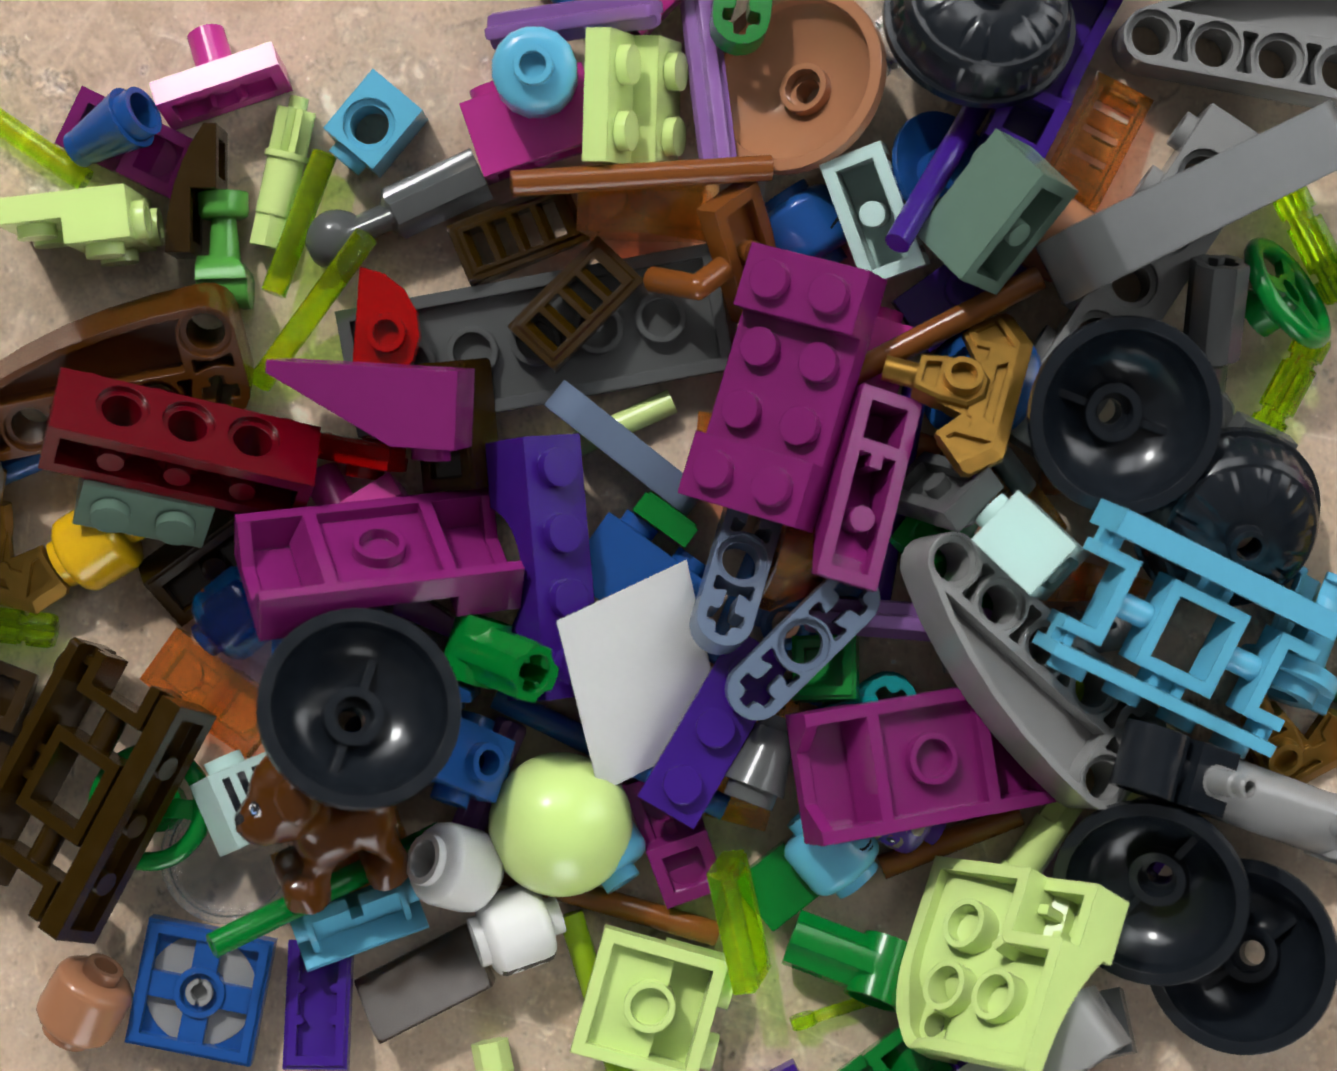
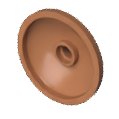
[724,0,887,175]

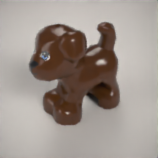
[234,755,408,915]

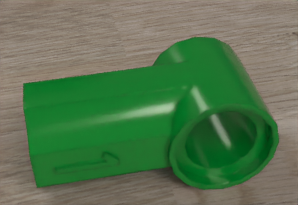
[444,614,559,703]
[781,910,907,1012]

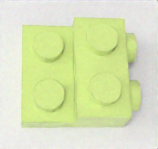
[582,27,688,165]
[0,183,165,267]
[570,924,737,1071]

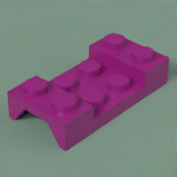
[677,242,888,533]
[234,487,525,641]
[785,687,1057,846]

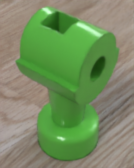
[195,189,255,310]

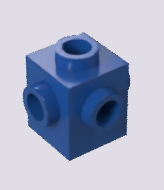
[428,710,516,809]

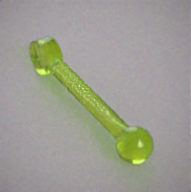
[789,999,869,1031]

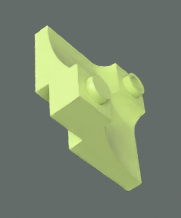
[896,856,1130,1071]

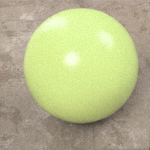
[488,752,633,897]

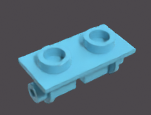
[290,877,429,972]

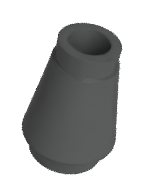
[724,715,791,812]

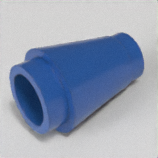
[63,87,162,167]

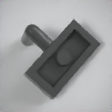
[896,444,1036,533]

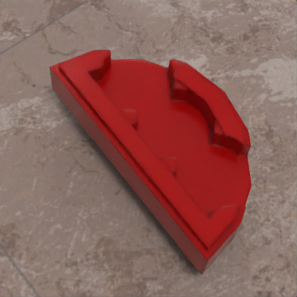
[353,267,422,365]
[318,432,408,480]

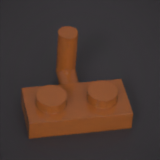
[643,182,776,323]

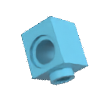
[323,69,428,178]

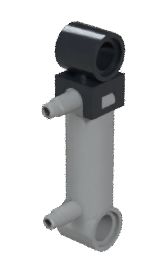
[1109,719,1337,864]

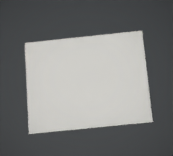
[556,560,711,786]

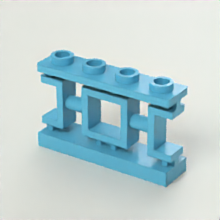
[1032,498,1337,759]

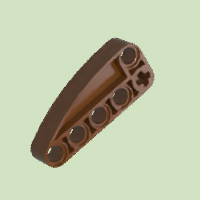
[0,283,254,461]

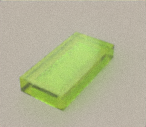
[706,849,772,995]

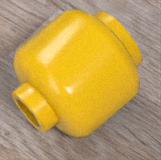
[46,509,145,591]

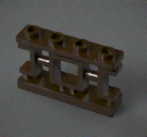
[0,637,217,944]

